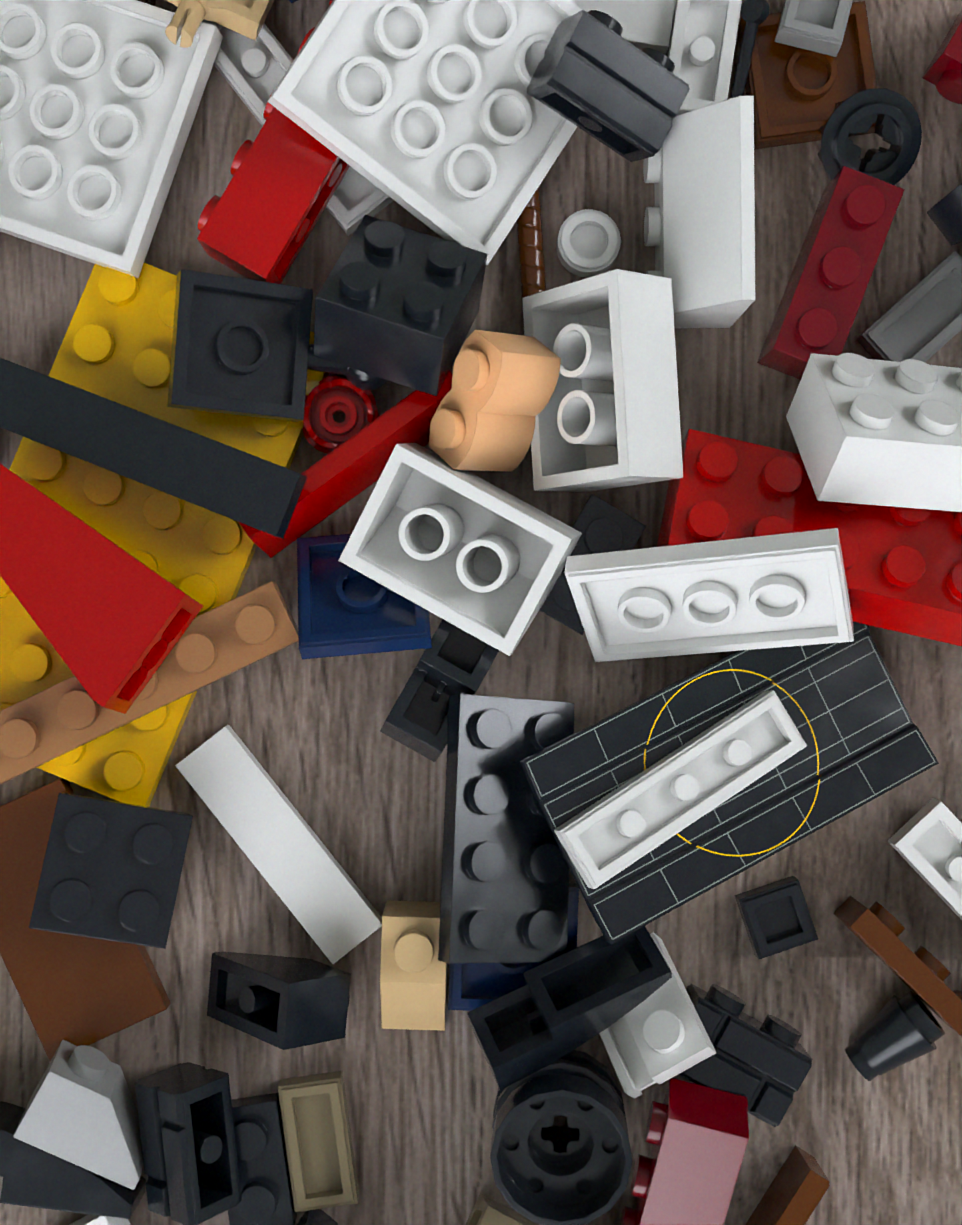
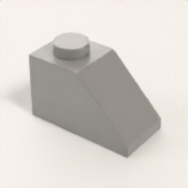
[13,1040,143,1190]

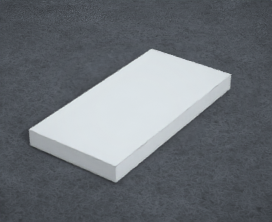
[564,528,854,662]

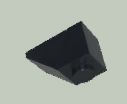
[207,951,351,1050]

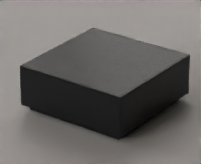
[734,876,818,959]

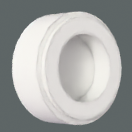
[556,209,621,278]

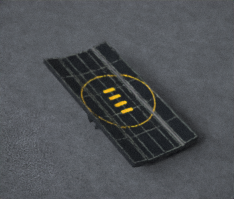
[520,622,939,944]

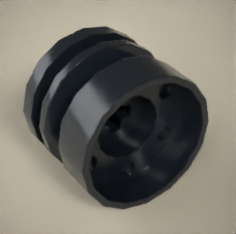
[490,1050,633,1225]

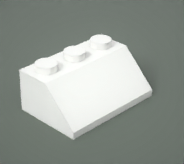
[643,96,755,328]
[338,443,582,656]

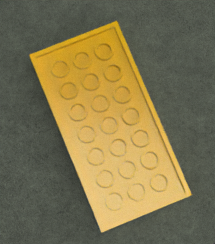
[0,262,329,807]

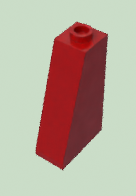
[0,464,203,714]

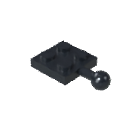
[167,269,388,422]

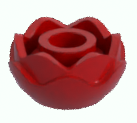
[302,376,379,454]

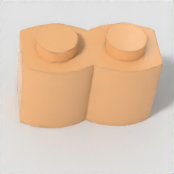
[429,330,561,472]

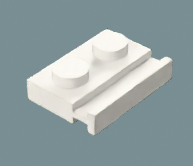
[599,932,716,1099]

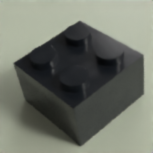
[314,214,488,396]
[29,792,193,949]

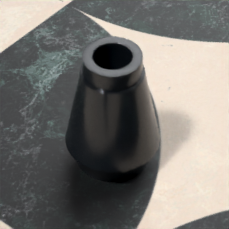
[845,991,945,1081]

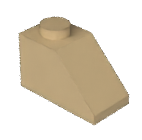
[380,900,447,1031]

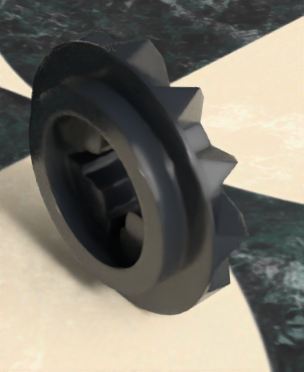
[817,88,922,185]

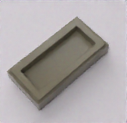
[278,1071,359,1212]

